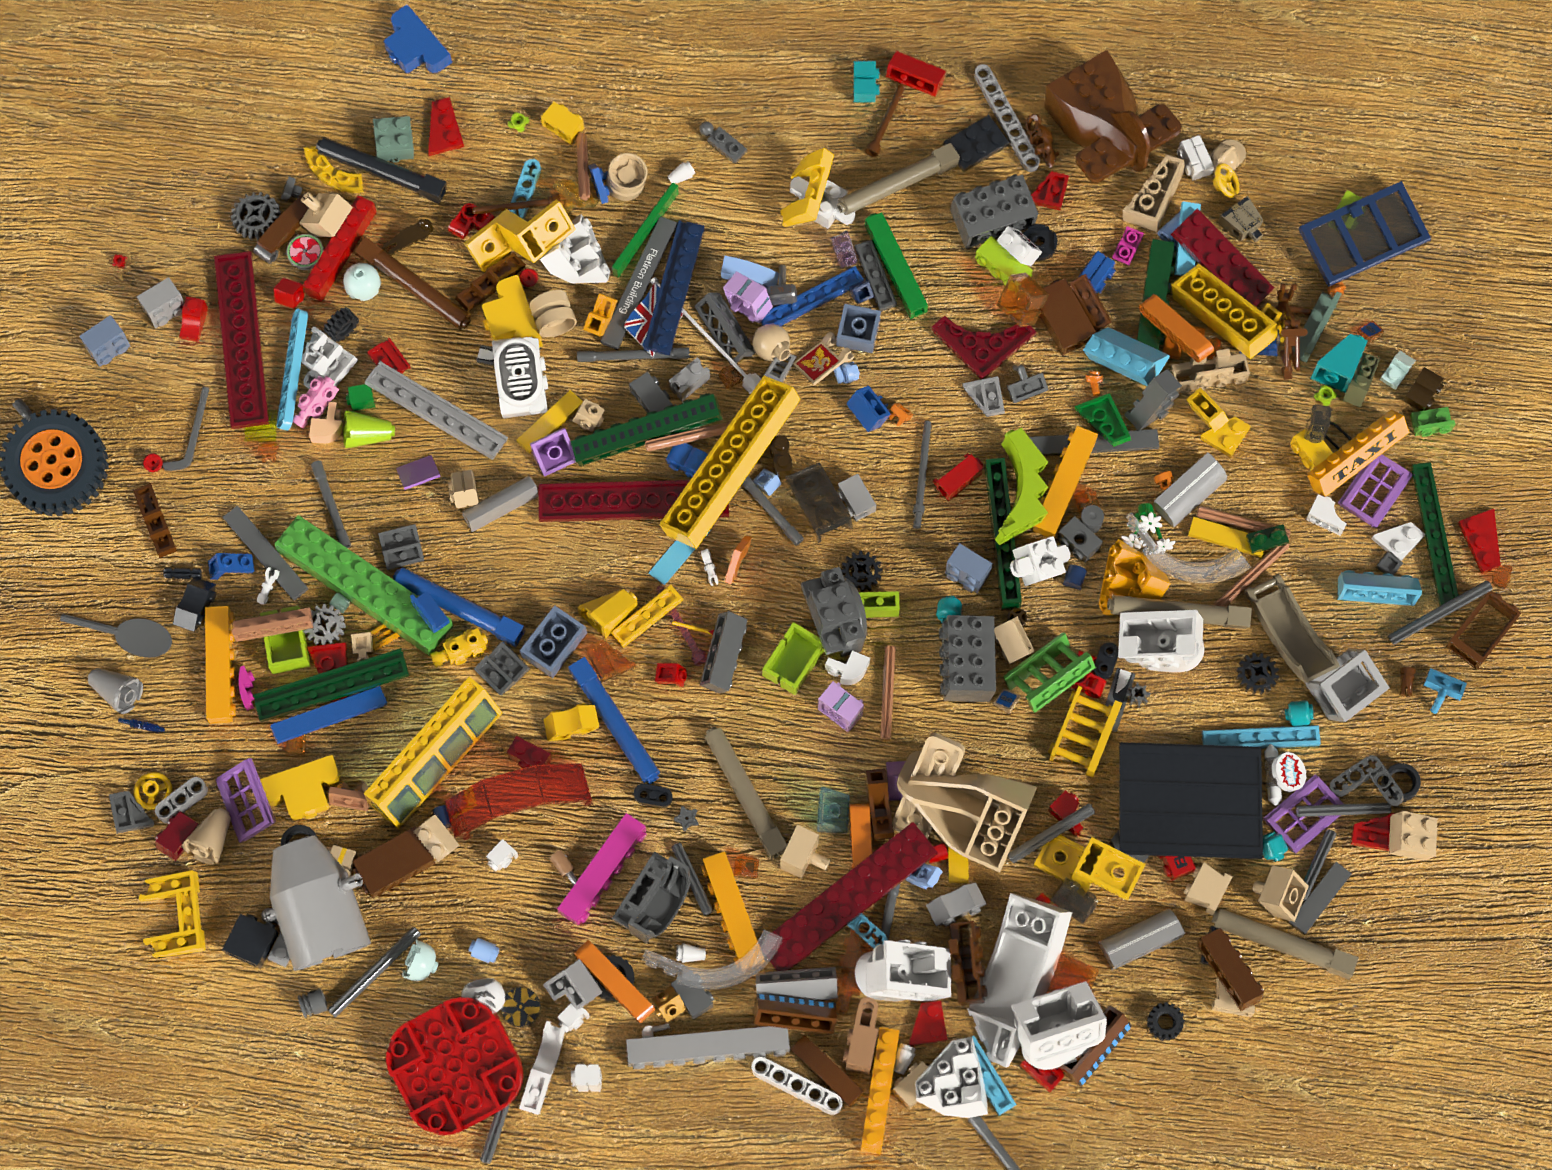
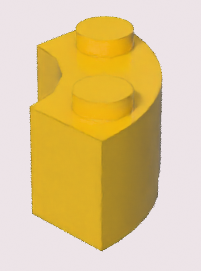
[543,703,599,741]

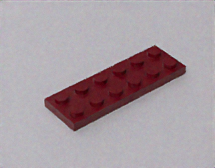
[1171,208,1275,307]

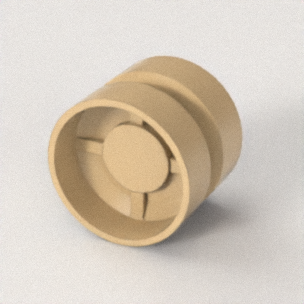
[606,153,647,201]
[529,290,577,337]

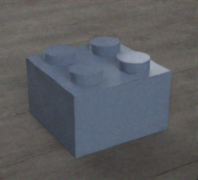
[836,304,881,354]
[79,315,130,367]
[945,543,992,594]

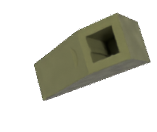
[1343,352,1380,407]

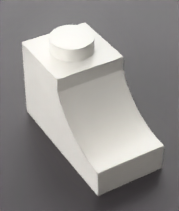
[1306,494,1347,536]

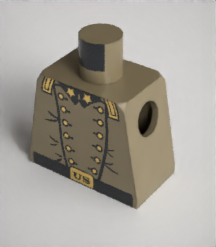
[1218,196,1263,242]

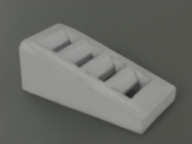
[764,354,796,383]

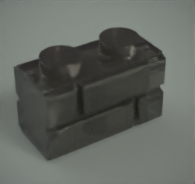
[1304,404,1332,443]
[1050,877,1098,924]

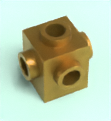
[651,986,687,1022]

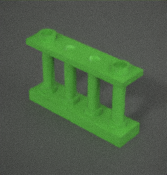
[1003,632,1095,713]

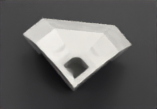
[540,214,610,283]
[915,1037,988,1118]

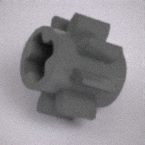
[1125,682,1151,708]

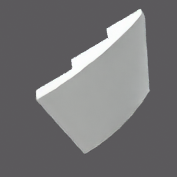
[301,327,358,387]

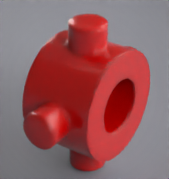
[112,254,127,268]

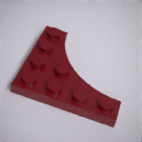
[931,315,1036,380]

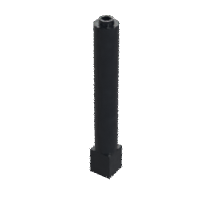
[316,137,447,204]

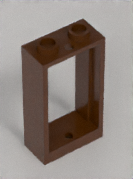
[1446,591,1521,670]

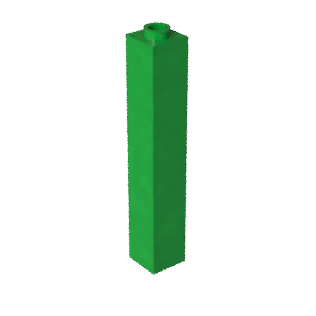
[865,212,928,319]

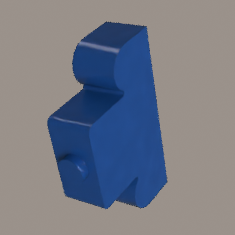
[384,4,452,73]

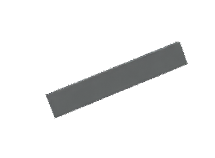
[223,505,309,601]

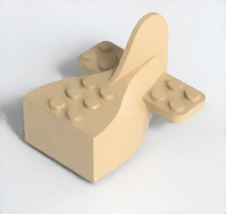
[892,733,1037,872]

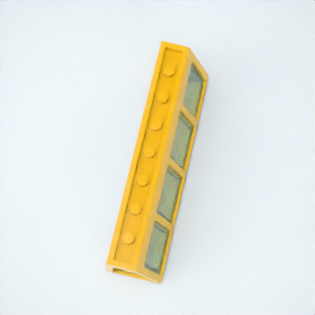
[364,677,503,830]

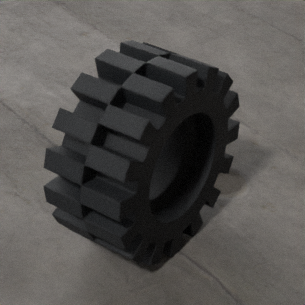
[324,307,359,342]
[1147,1002,1185,1041]

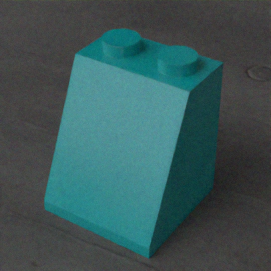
[1311,334,1368,393]

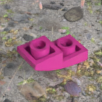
[1112,226,1144,266]
[239,666,255,711]

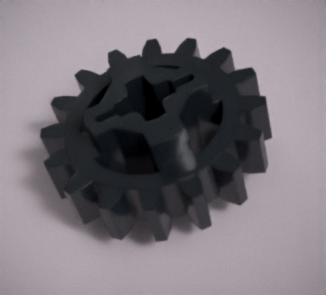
[841,551,882,592]
[1236,653,1279,695]

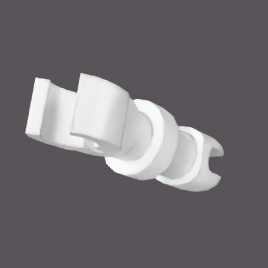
[701,549,719,586]
[257,567,279,604]

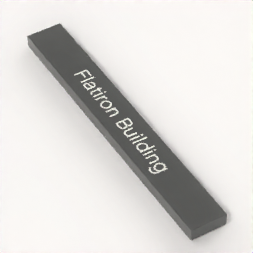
[601,216,677,350]

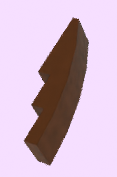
[257,192,315,254]
[455,252,526,312]
[133,483,177,558]
[790,1035,864,1107]

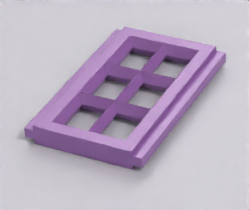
[1338,454,1413,528]
[216,758,276,843]
[1263,774,1343,854]

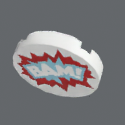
[1272,752,1306,792]

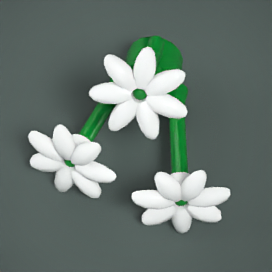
[1122,503,1175,553]

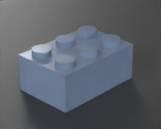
[520,605,587,679]

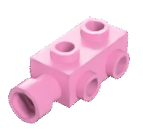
[293,376,339,429]

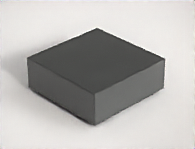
[1376,552,1403,575]

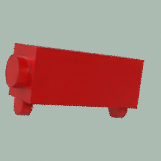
[933,453,984,501]

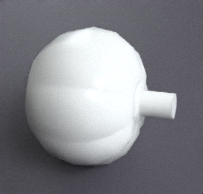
[462,978,505,1012]

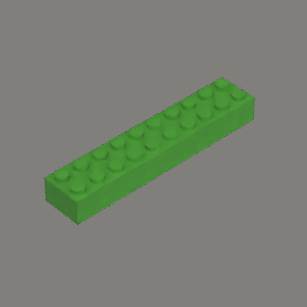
[275,515,453,656]

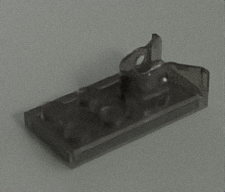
[785,462,853,543]

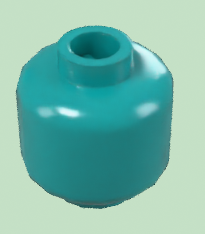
[936,595,962,622]
[1285,700,1314,726]
[1263,831,1288,862]

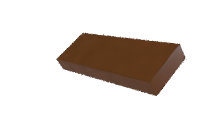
[1069,274,1113,332]

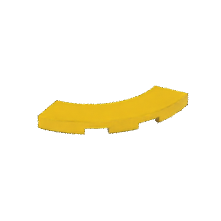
[303,146,364,193]

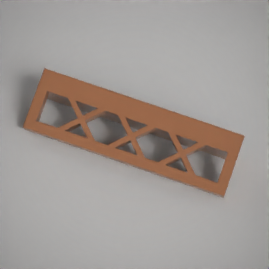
[232,607,314,642]

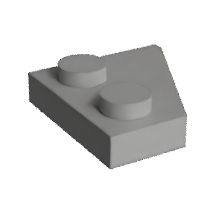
[963,376,1005,417]

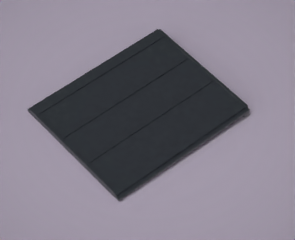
[1119,742,1263,859]

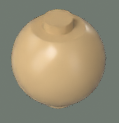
[753,324,791,361]

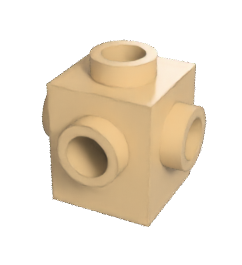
[572,399,605,432]

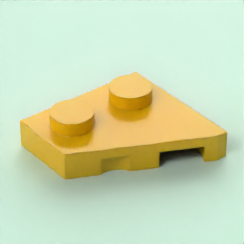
[1200,417,1251,458]

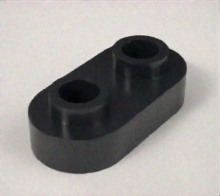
[1093,642,1119,680]
[634,784,673,808]

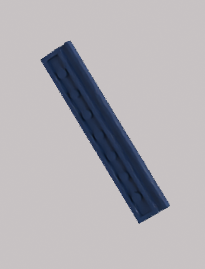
[644,220,705,356]

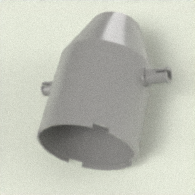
[264,836,371,971]

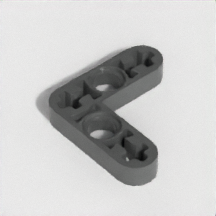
[1330,755,1404,806]

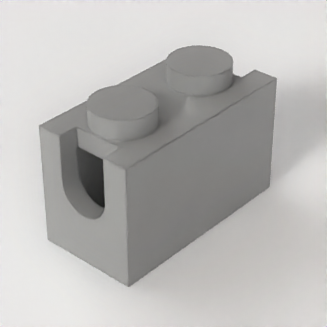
[669,357,710,401]
[836,474,876,521]

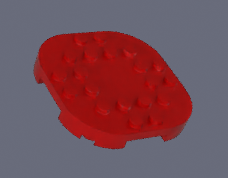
[386,997,523,1135]

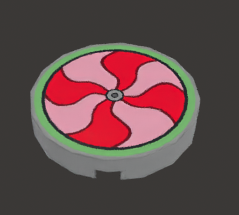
[287,234,324,270]

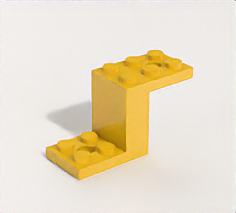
[464,199,576,272]
[1034,835,1146,901]

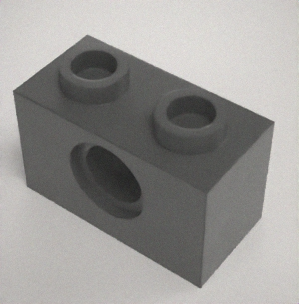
[1057,516,1103,563]

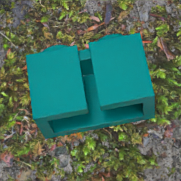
[854,61,879,102]

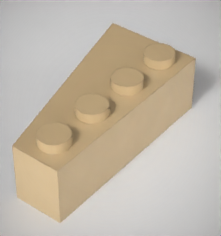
[1123,155,1184,232]

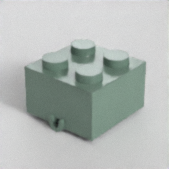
[373,116,414,163]

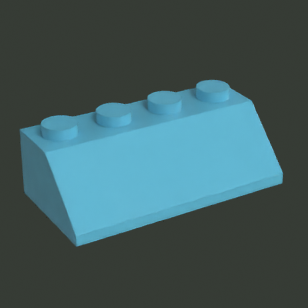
[1083,327,1170,386]
[1337,570,1422,606]

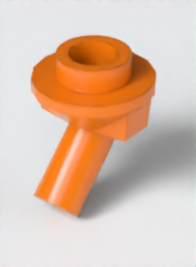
[1327,273,1346,296]
[1085,370,1104,396]

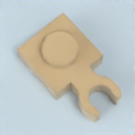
[351,632,373,662]

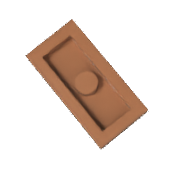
[329,781,370,811]

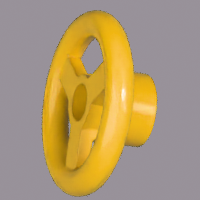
[1213,163,1239,198]
[133,772,173,810]

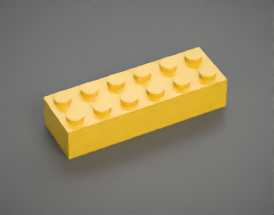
[1171,264,1278,359]

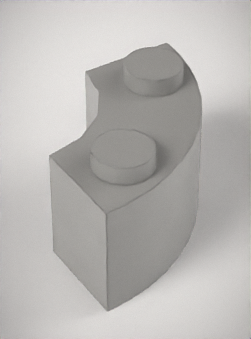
[926,883,986,927]

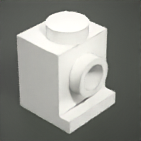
[486,839,518,872]
[558,1003,590,1033]

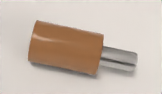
[549,850,578,885]

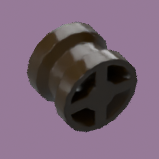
[1007,608,1027,628]

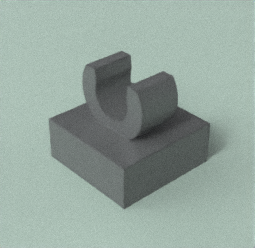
[281,177,302,201]

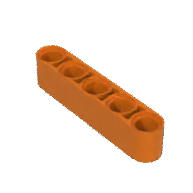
[1139,294,1214,363]
[849,803,872,869]
[573,940,655,1024]

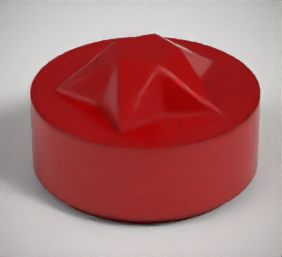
[519,268,539,287]
[143,453,163,472]

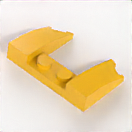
[781,148,834,227]
[139,870,206,958]

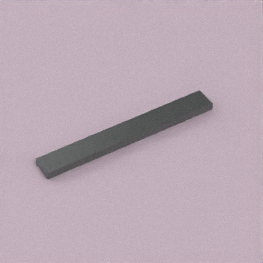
[1008,429,1159,458]

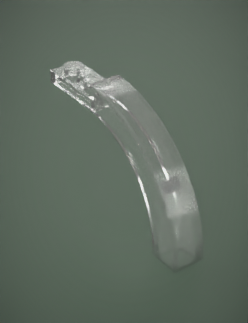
[1126,512,1252,583]
[643,930,782,990]

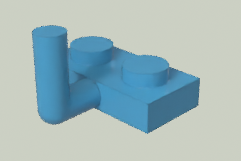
[1424,668,1467,714]

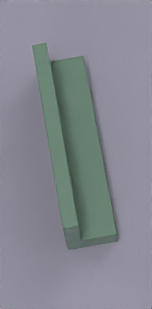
[1292,292,1342,363]

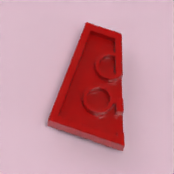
[428,97,464,156]
[1458,509,1501,574]
[307,642,349,702]

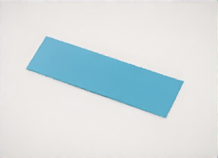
[649,530,711,585]

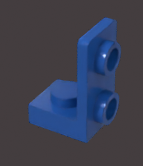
[208,553,255,580]

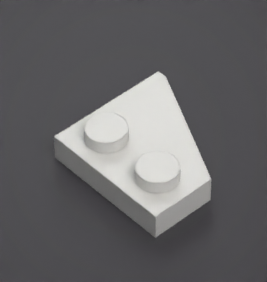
[1372,522,1426,561]

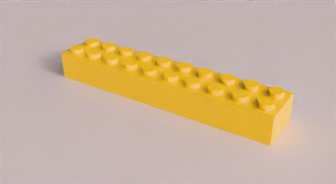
[659,375,801,549]

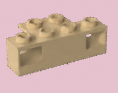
[1170,349,1250,393]

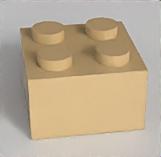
[1389,811,1438,861]

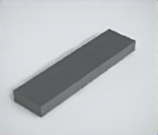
[854,240,897,311]
[1289,862,1352,935]

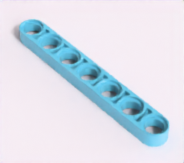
[277,309,308,431]

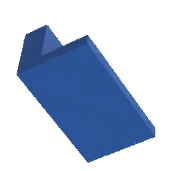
[410,591,450,633]

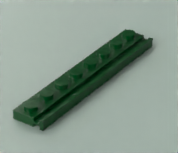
[253,648,410,723]

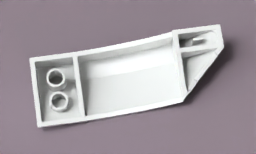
[967,893,1072,1067]

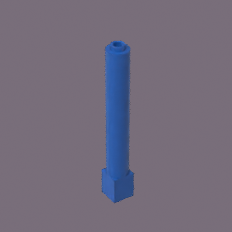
[393,568,525,648]
[568,657,660,784]

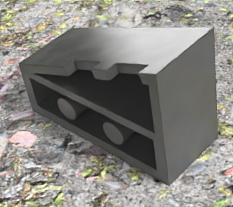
[1125,369,1182,431]

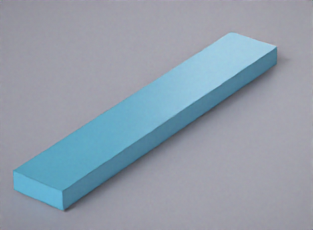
[1201,725,1321,749]

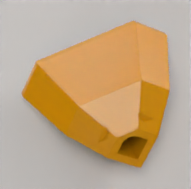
[1098,539,1171,615]

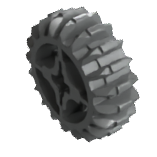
[231,191,281,241]

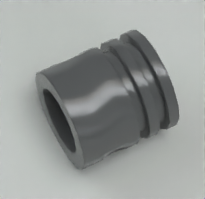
[1080,505,1104,534]
[298,988,328,1018]

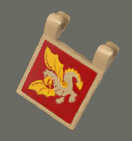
[793,332,854,385]

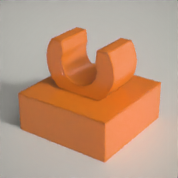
[889,403,914,426]

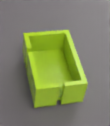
[260,606,311,674]
[762,622,824,695]

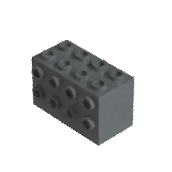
[950,174,1038,249]
[939,615,996,702]

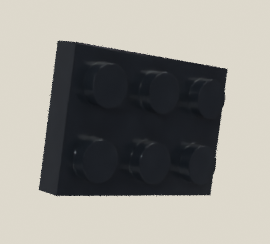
[943,115,1009,172]

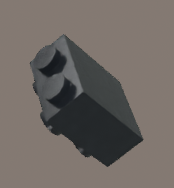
[222,913,279,969]

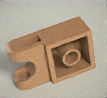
[843,997,878,1075]

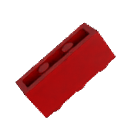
[886,51,946,97]

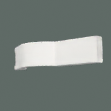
[519,1021,566,1115]

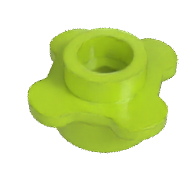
[508,112,529,132]
[1314,385,1337,407]

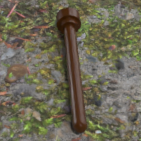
[865,83,906,157]
[472,193,561,214]

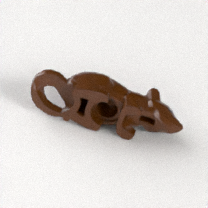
[1026,114,1059,168]

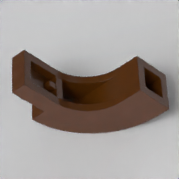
[866,768,894,840]

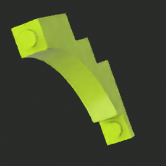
[995,428,1048,545]

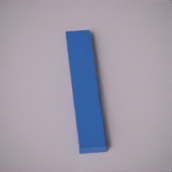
[761,266,864,326]
[270,686,387,744]

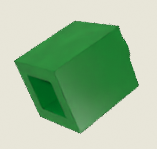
[346,384,375,411]

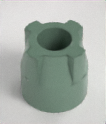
[329,592,350,613]

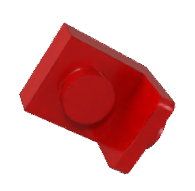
[654,663,687,687]

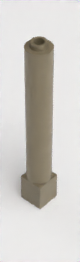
[837,143,960,215]
[1107,595,1252,629]
[704,727,787,860]
[1211,908,1359,980]

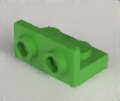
[1410,407,1455,437]

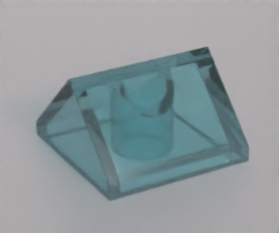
[817,786,850,834]

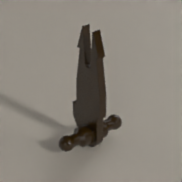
[382,219,434,255]

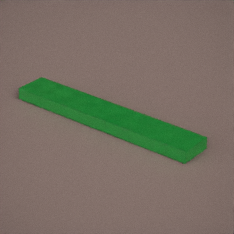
[612,183,679,278]

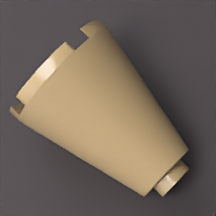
[183,808,231,865]

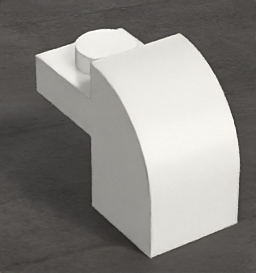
[825,651,870,685]

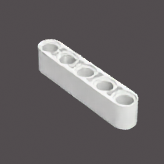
[752,1057,842,1115]

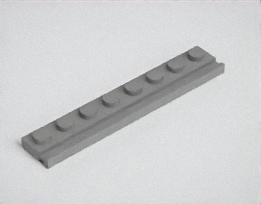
[365,361,508,460]

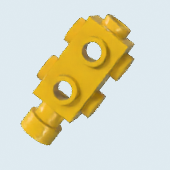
[430,628,488,668]

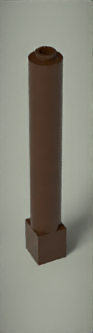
[354,237,471,330]

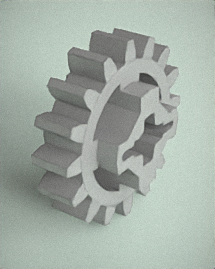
[304,604,346,645]

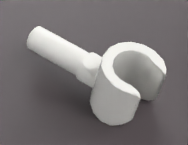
[642,1023,670,1038]

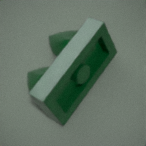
[1246,524,1289,554]

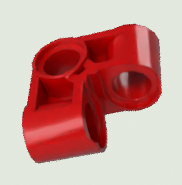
[448,203,496,240]
[1071,650,1107,699]

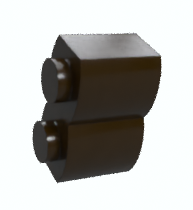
[1403,367,1444,411]
[770,435,792,480]

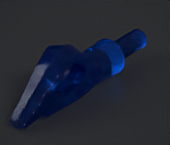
[118,718,165,732]

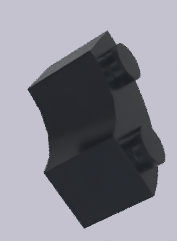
[173,577,217,632]

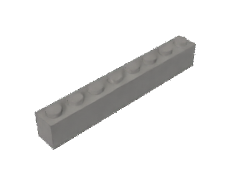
[626,1026,790,1070]

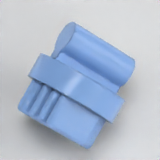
[834,362,859,384]

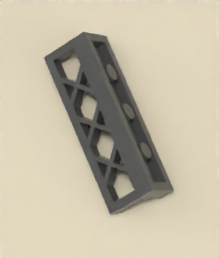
[694,293,756,366]

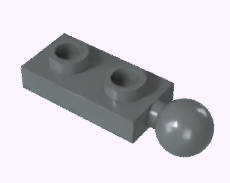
[699,121,747,164]

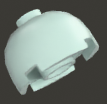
[343,263,381,301]
[402,940,438,981]

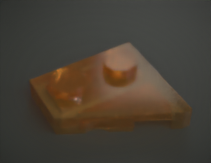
[585,640,636,682]

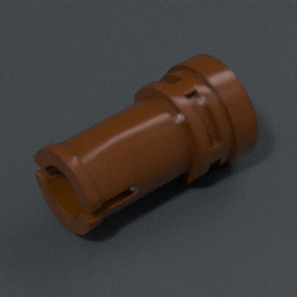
[1400,667,1416,697]

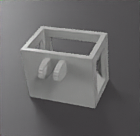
[1306,649,1390,722]

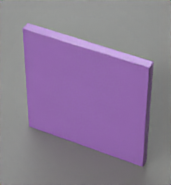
[396,455,441,490]

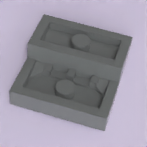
[378,524,424,570]
[474,642,530,695]

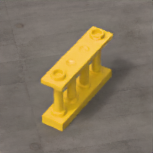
[1048,686,1122,778]

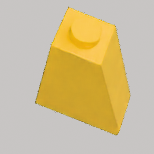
[577,589,638,639]

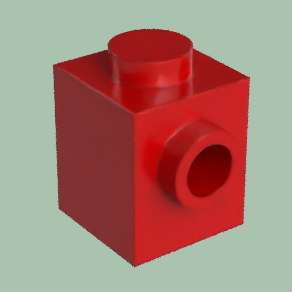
[273,277,305,309]

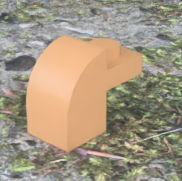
[309,402,344,444]

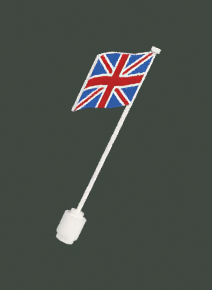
[624,277,761,394]

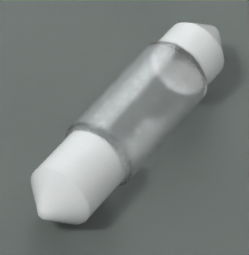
[1264,744,1282,806]

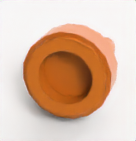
[1154,471,1174,490]

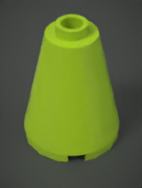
[343,411,395,448]

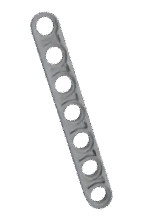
[974,64,1040,172]

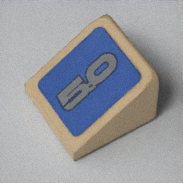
[993,688,1020,714]

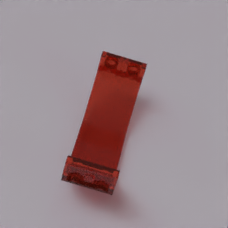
[445,763,593,840]

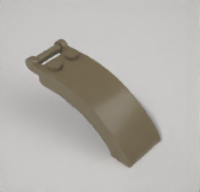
[1244,573,1340,684]

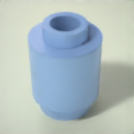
[469,938,500,963]

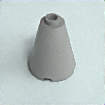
[88,668,143,714]

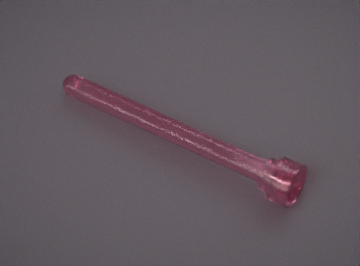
[656,585,708,666]

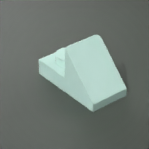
[1380,351,1416,390]

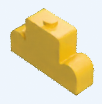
[482,275,542,347]
[260,755,340,821]

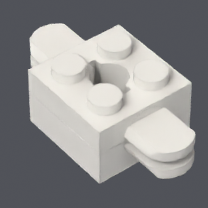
[790,177,855,229]
[1010,536,1070,586]

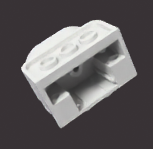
[492,337,548,419]
[1118,610,1204,672]
[855,940,951,1002]
[1011,981,1106,1069]

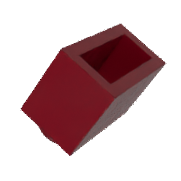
[507,736,552,776]
[155,811,199,861]

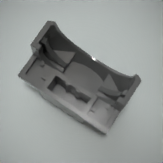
[801,567,867,657]
[612,852,691,944]

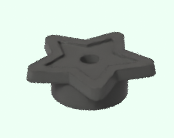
[674,806,699,831]

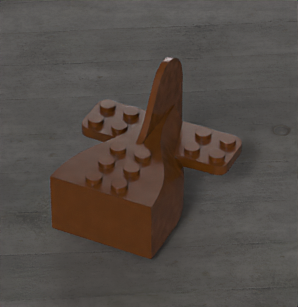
[1044,50,1182,183]

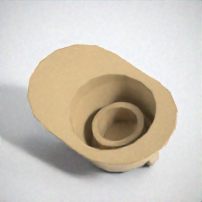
[1210,140,1246,175]

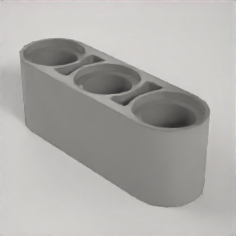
[155,777,208,823]

